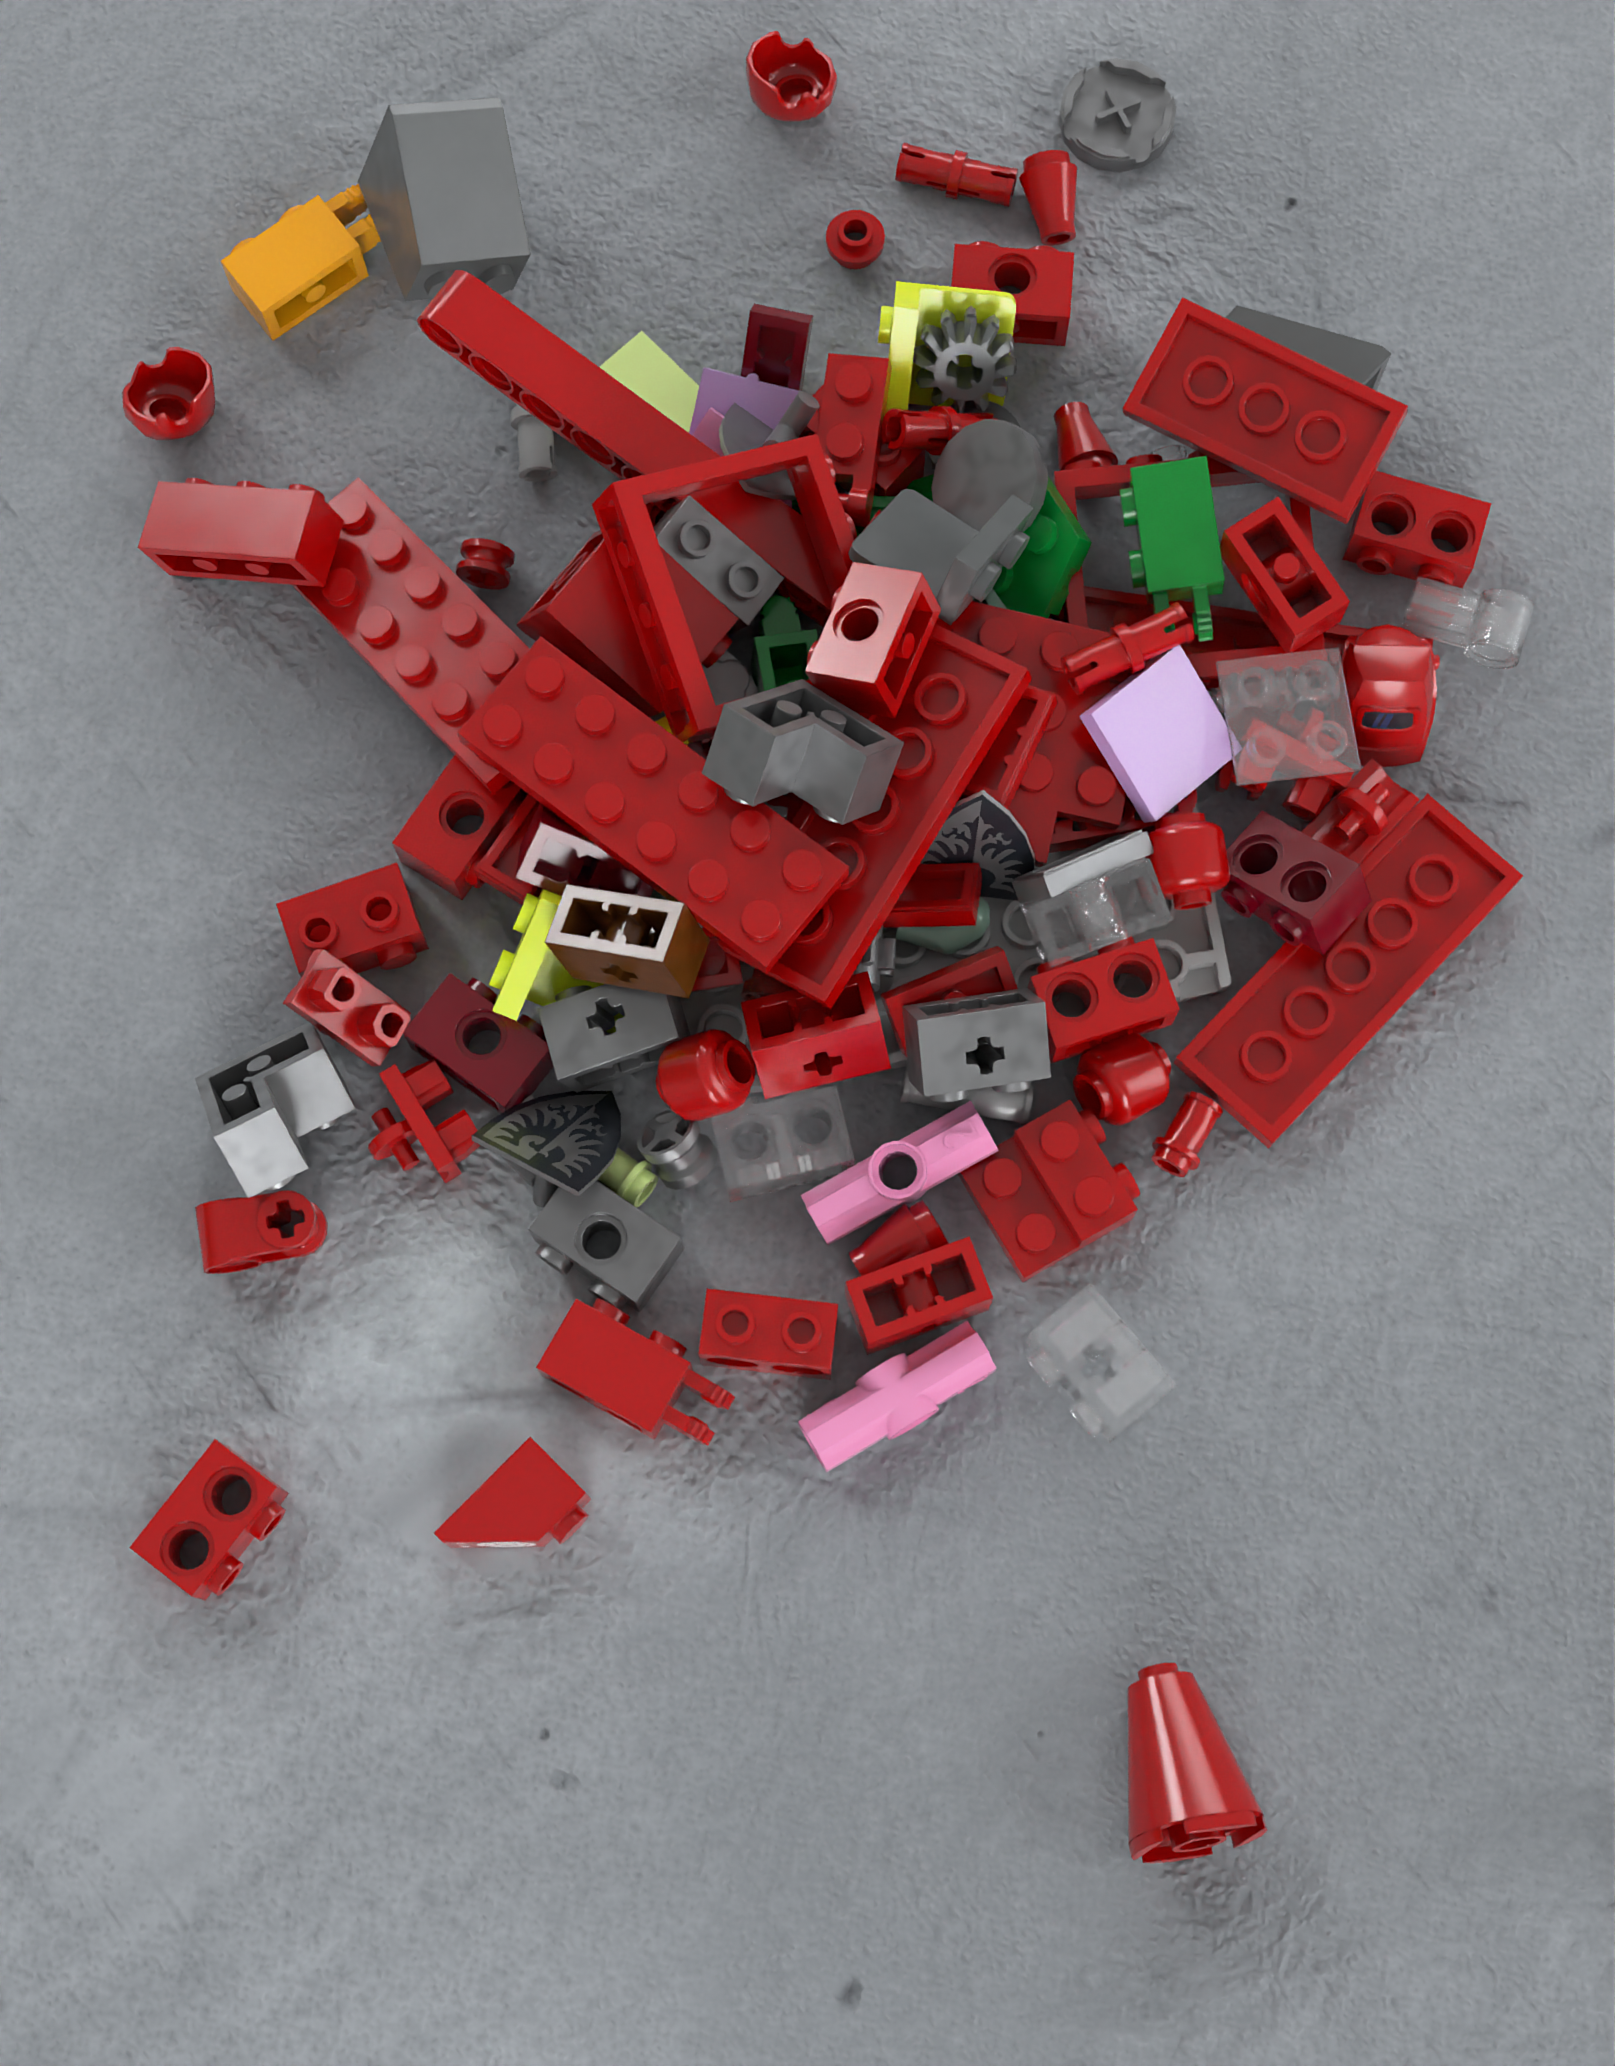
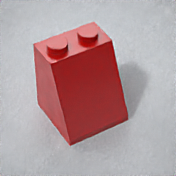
[516,530,739,717]

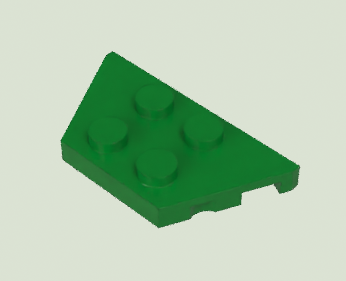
[907,474,1092,618]

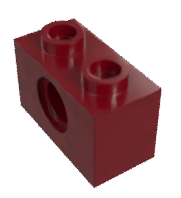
[403,973,554,1114]

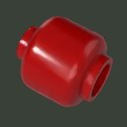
[1143,812,1231,910]
[656,1029,755,1121]
[1073,1033,1171,1126]

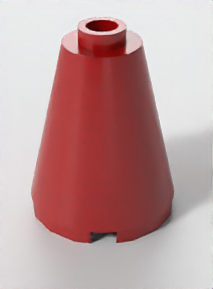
[1127,1663,1267,1864]

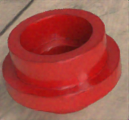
[826,210,885,270]

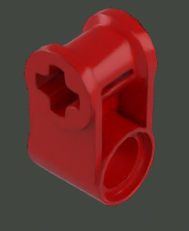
[195,1190,328,1274]

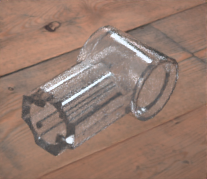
[1402,576,1534,669]

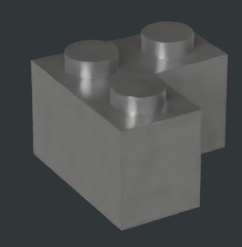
[702,679,904,825]
[195,1022,355,1198]

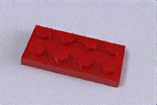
[1122,297,1408,525]

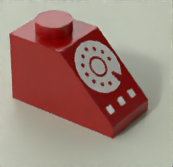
[434,1437,591,1548]

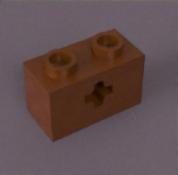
[545,885,710,998]

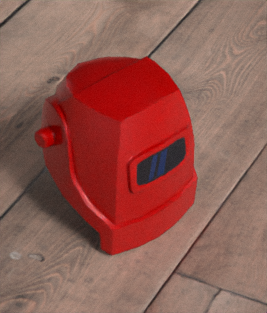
[1326,624,1440,767]

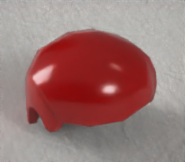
[746,31,837,122]
[122,347,215,440]

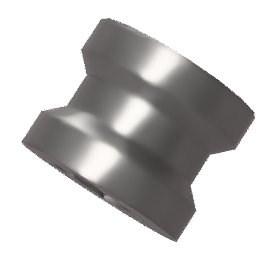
[637,1109,718,1190]

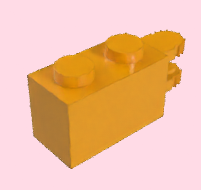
[221,184,381,341]

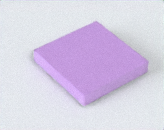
[1079,645,1242,823]

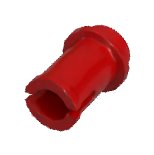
[1151,1091,1223,1177]

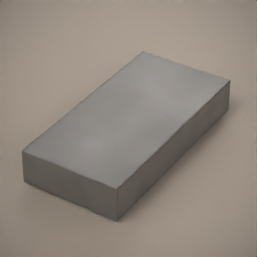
[1012,830,1154,904]

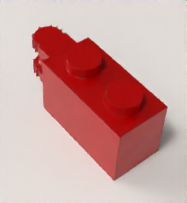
[536,1298,735,1446]

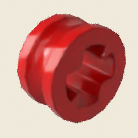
[455,538,515,590]

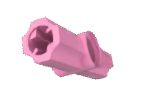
[801,1101,999,1245]
[798,1321,996,1472]

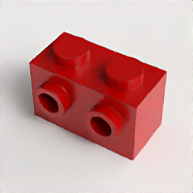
[276,862,429,977]

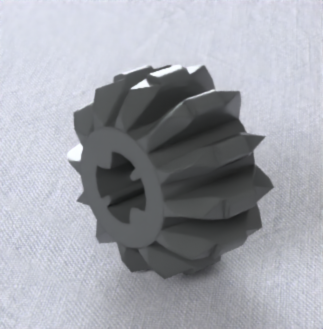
[913,305,1017,413]

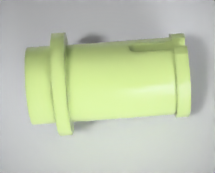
[598,1148,658,1208]

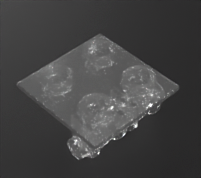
[1211,648,1361,786]

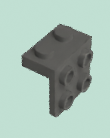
[848,489,1034,626]

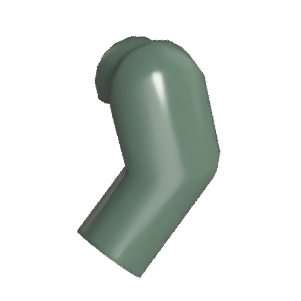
[895,896,990,954]

